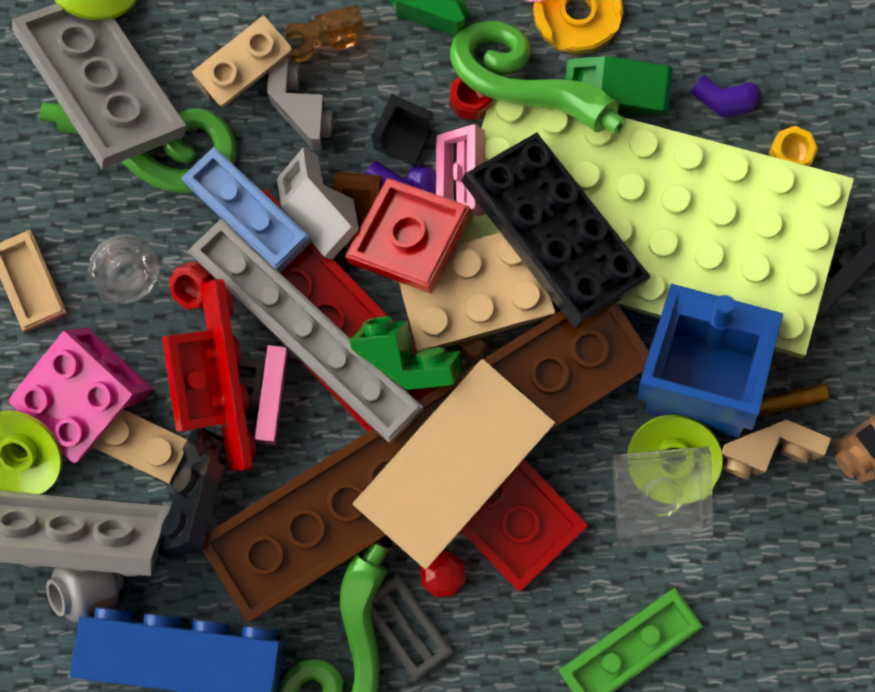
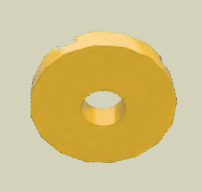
[533,0,623,55]

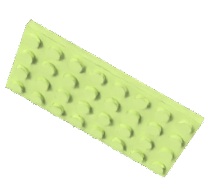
[457,98,854,359]

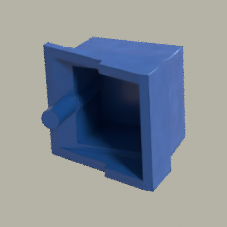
[638,284,783,438]

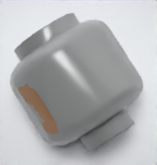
[46,567,123,623]

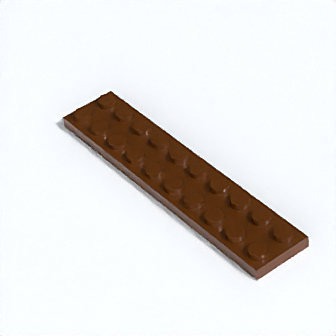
[202,302,649,623]

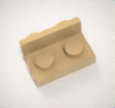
[192,15,292,107]

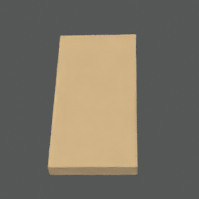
[352,359,555,570]

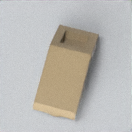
[720,419,831,479]

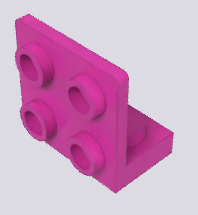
[9,327,154,463]

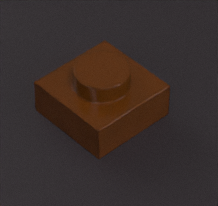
[333,171,383,224]

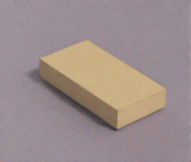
[0,229,68,333]

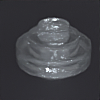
[88,234,160,304]

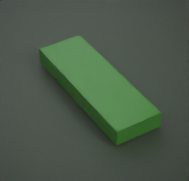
[558,588,703,692]

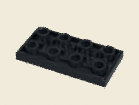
[461,132,651,329]

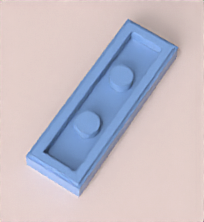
[181,147,312,273]

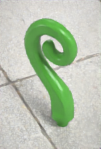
[450,20,627,135]
[40,102,237,193]
[278,542,389,692]

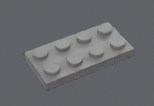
[12,4,186,169]
[0,491,171,576]

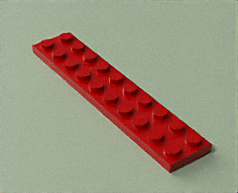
[262,188,588,592]

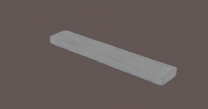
[188,219,424,445]

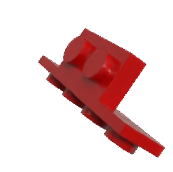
[162,279,256,471]

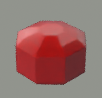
[449,77,492,120]
[168,262,215,309]
[420,551,466,597]

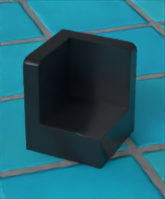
[372,94,434,167]

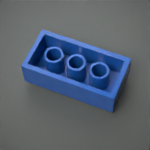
[69,608,287,692]

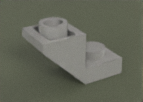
[267,55,333,151]
[277,148,359,260]

